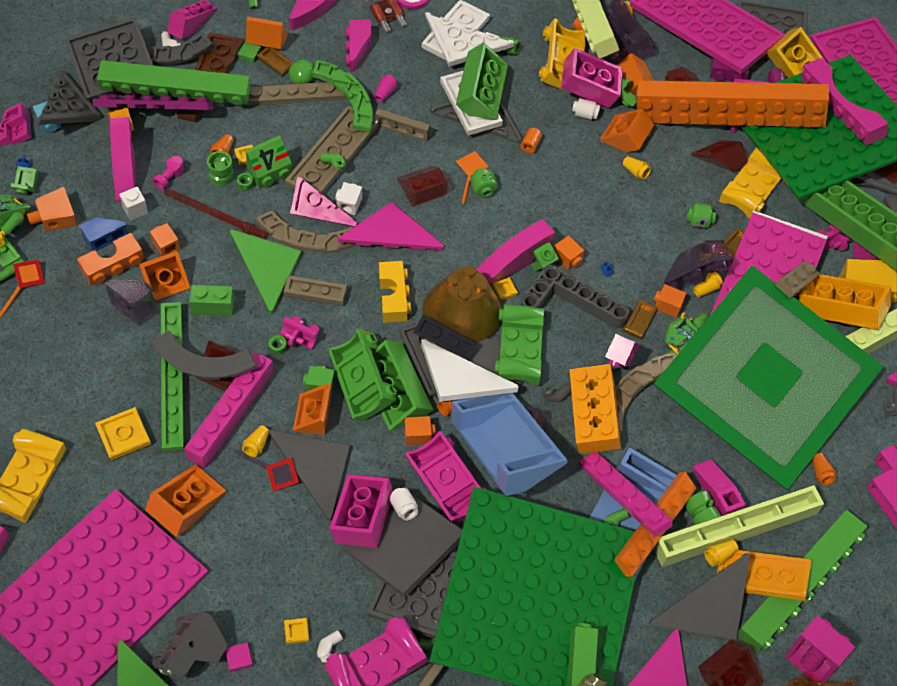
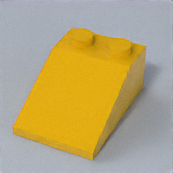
[767,27,823,78]

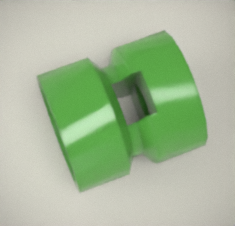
[207,151,234,186]
[684,491,721,525]

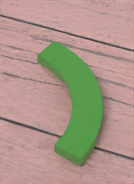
[312,60,373,133]

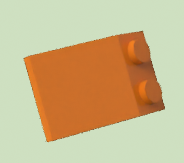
[145,464,227,537]

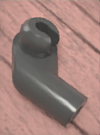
[543,383,571,402]
[884,391,897,416]

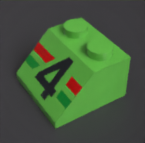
[245,135,292,189]

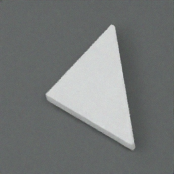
[425,12,514,67]
[421,340,518,402]

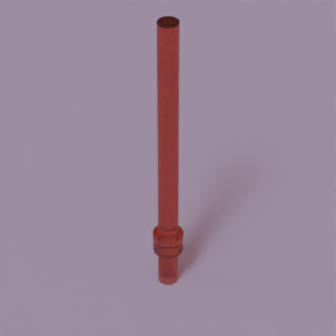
[164,188,267,239]

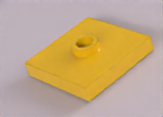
[95,407,151,461]

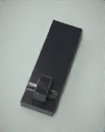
[413,315,477,361]

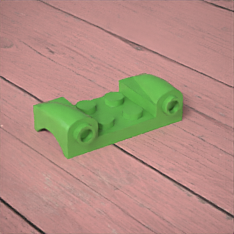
[495,304,544,386]
[329,328,397,422]

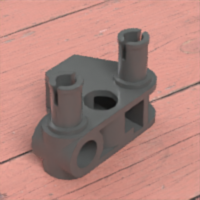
[151,612,228,681]

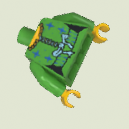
[0,195,31,248]
[665,313,698,355]

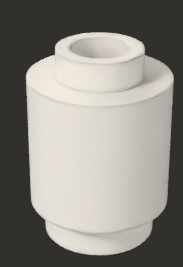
[572,98,600,120]
[389,488,418,521]

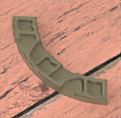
[256,210,357,252]
[615,352,677,435]

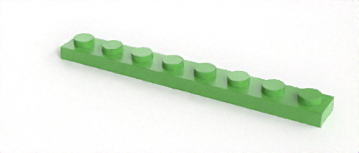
[161,302,184,452]

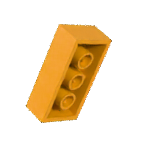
[799,274,891,330]
[570,364,621,454]

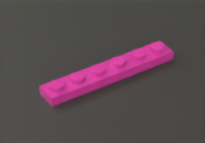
[579,451,673,537]

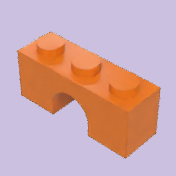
[77,233,145,286]

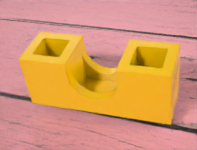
[379,261,411,323]

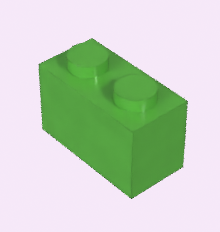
[190,285,234,316]

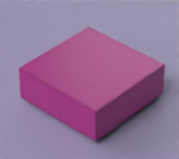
[225,643,253,672]

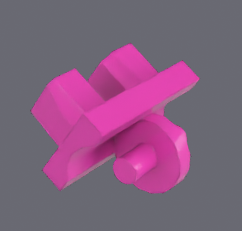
[817,224,850,253]
[281,316,319,350]

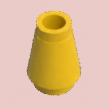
[622,156,651,180]
[693,272,723,298]
[242,426,270,457]
[704,539,738,567]

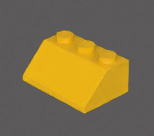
[839,259,897,304]

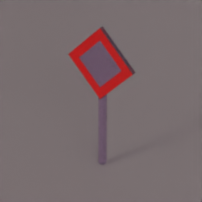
[234,450,299,492]

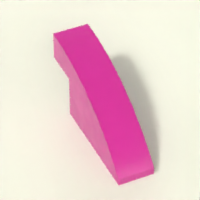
[289,0,337,30]
[110,117,135,202]
[476,219,555,285]
[866,445,897,529]

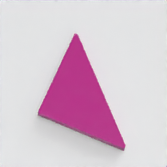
[338,202,444,251]
[628,629,687,686]

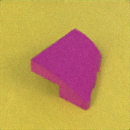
[0,103,32,146]

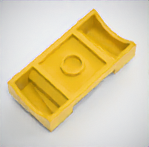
[539,18,586,91]
[719,147,782,219]
[0,428,66,523]

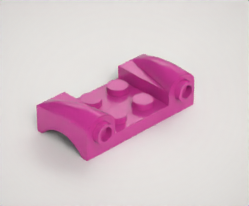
[405,431,485,525]
[324,616,429,686]

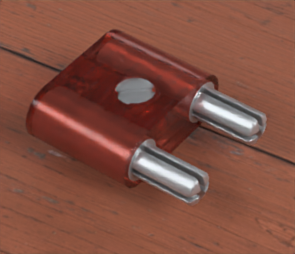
[370,0,407,33]

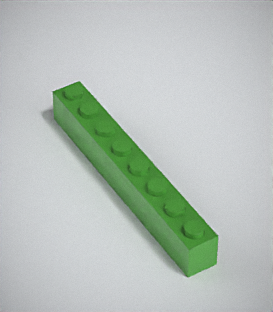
[97,60,251,105]
[737,509,867,653]

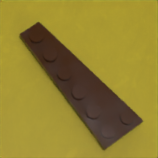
[177,32,244,122]

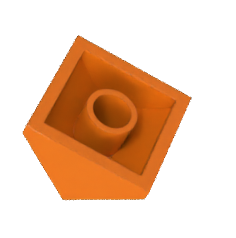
[246,16,288,49]
[616,53,654,95]
[139,251,190,302]
[293,384,332,435]

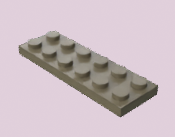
[285,106,379,194]

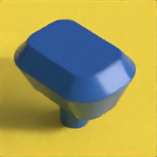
[15,156,31,168]
[600,262,614,276]

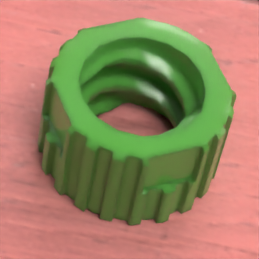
[237,173,254,191]
[268,335,287,355]

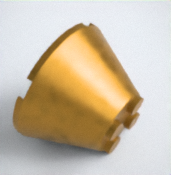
[423,266,502,343]

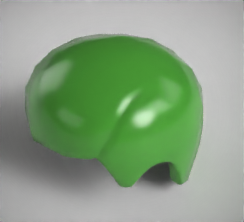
[288,59,317,84]

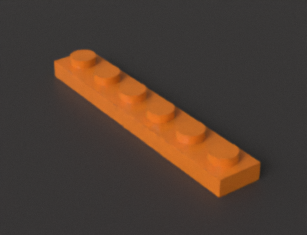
[614,472,696,577]

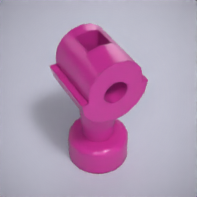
[152,156,184,190]

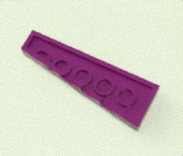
[93,94,214,110]

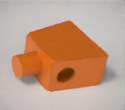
[27,187,77,231]

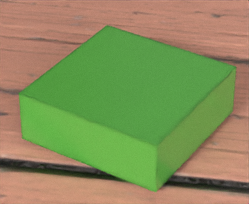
[237,41,261,63]

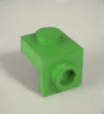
[619,78,637,107]
[10,166,39,195]
[531,242,559,271]

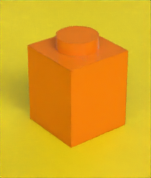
[150,223,180,256]
[554,235,585,271]
[653,284,687,318]
[404,416,435,445]

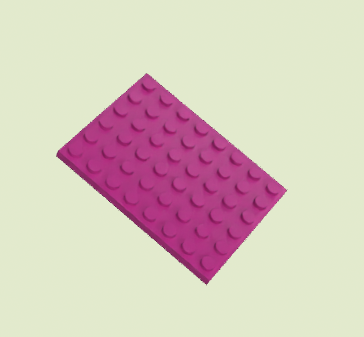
[0,489,209,686]

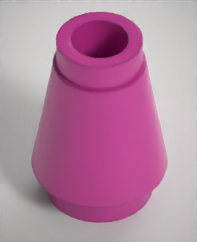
[374,75,397,103]

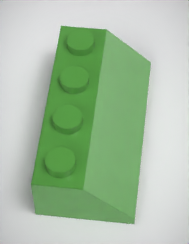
[456,43,508,119]
[372,340,433,431]

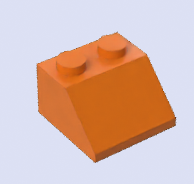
[600,108,654,152]

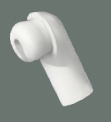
[161,32,181,47]
[317,630,343,663]

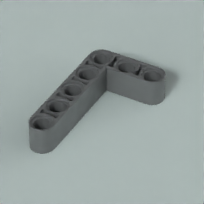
[521,265,629,328]

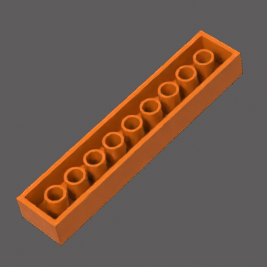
[637,81,829,128]

